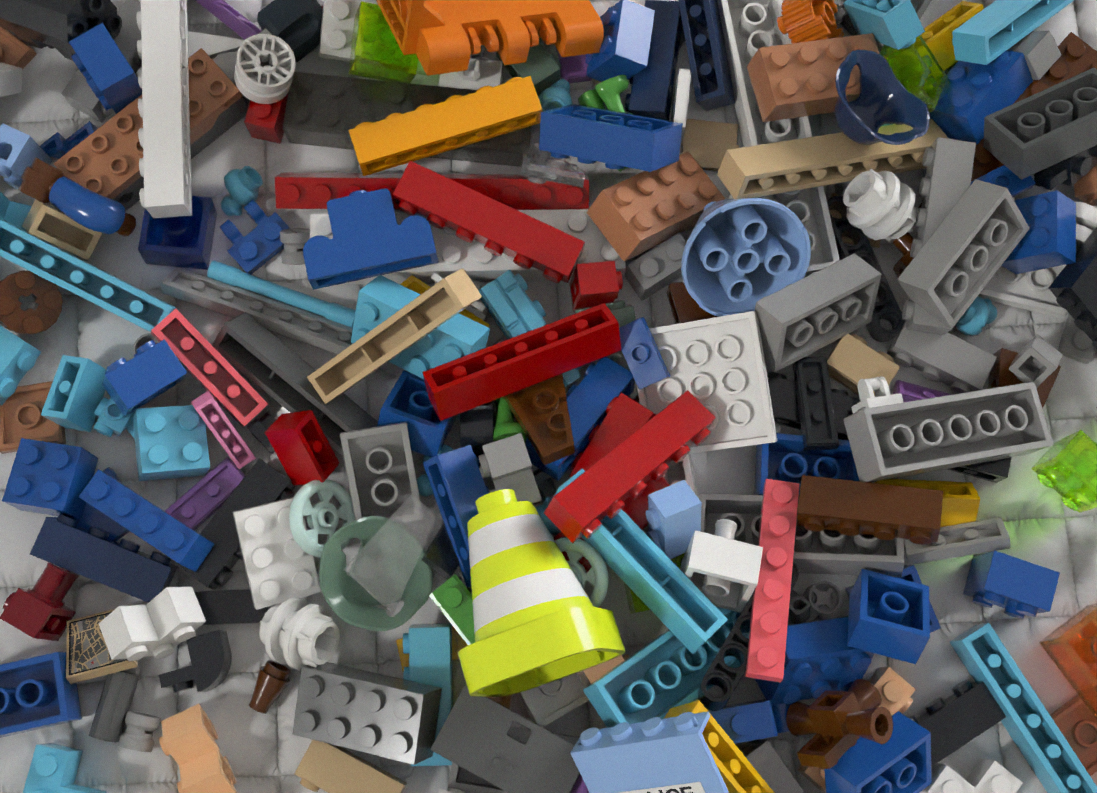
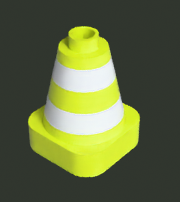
[458,489,626,697]

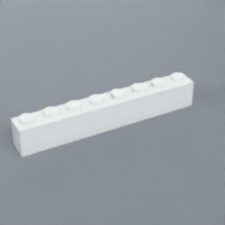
[136,0,192,218]

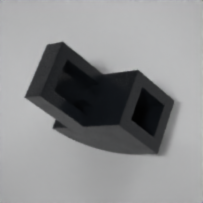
[460,400,495,466]
[159,630,232,693]

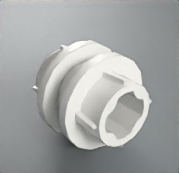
[843,169,917,242]
[259,598,340,671]

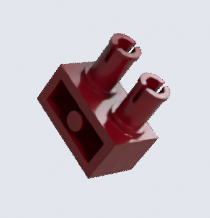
[0,562,79,641]

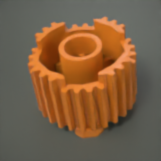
[777,0,844,44]

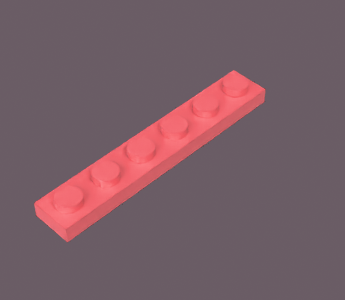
[745,479,799,683]

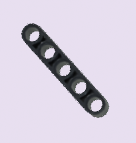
[827,195,904,343]
[698,562,799,711]

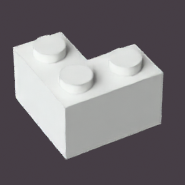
[98,587,206,661]
[920,758,1023,793]

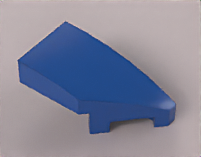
[40,121,98,159]

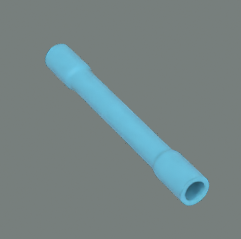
[207,260,356,328]

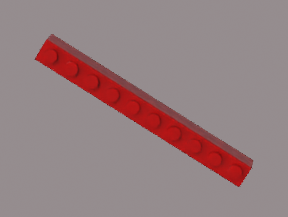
[275,172,589,210]

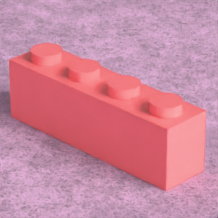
[151,308,268,427]

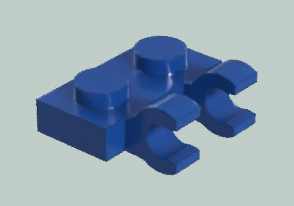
[220,200,290,275]

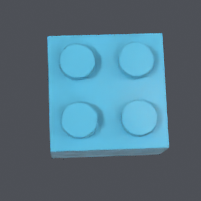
[133,405,210,481]

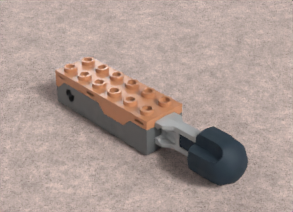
[53,0,323,212]

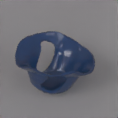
[835,50,930,145]

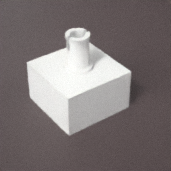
[680,519,763,613]

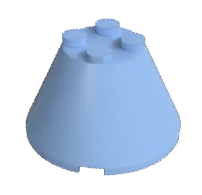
[681,198,811,317]

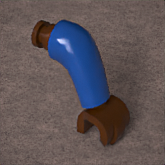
[18,157,136,237]

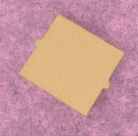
[681,119,739,171]

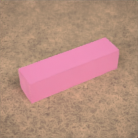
[191,390,256,469]

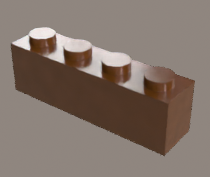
[797,475,943,544]

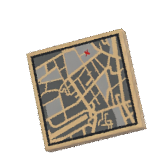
[66,605,138,684]

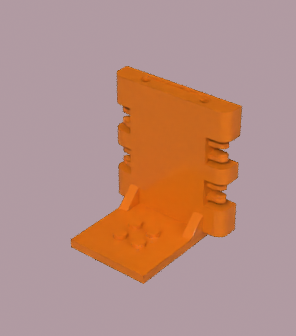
[376,0,604,76]

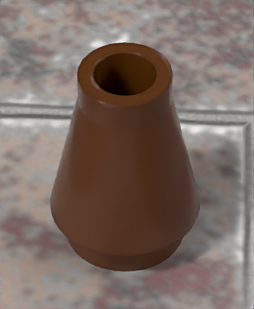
[249,660,291,714]

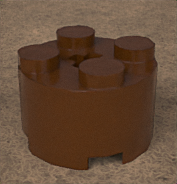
[0,270,63,334]

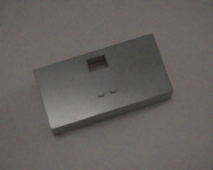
[430,685,580,793]

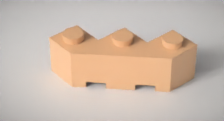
[159,704,237,793]

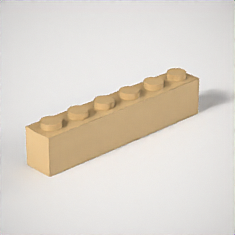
[307,268,482,404]

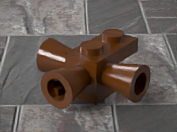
[786,679,893,769]

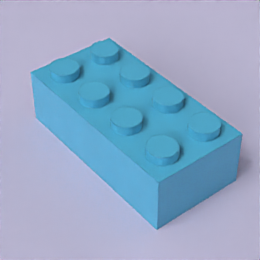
[351,275,490,379]

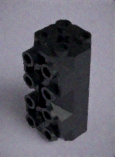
[0,0,122,61]

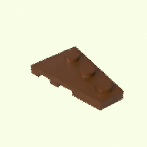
[503,373,575,466]

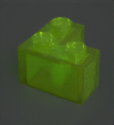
[880,35,947,113]

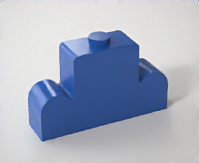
[303,188,439,290]
[708,699,791,744]

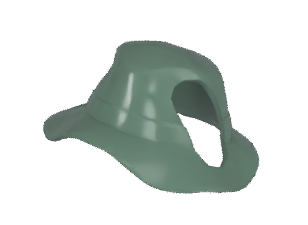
[319,516,433,631]

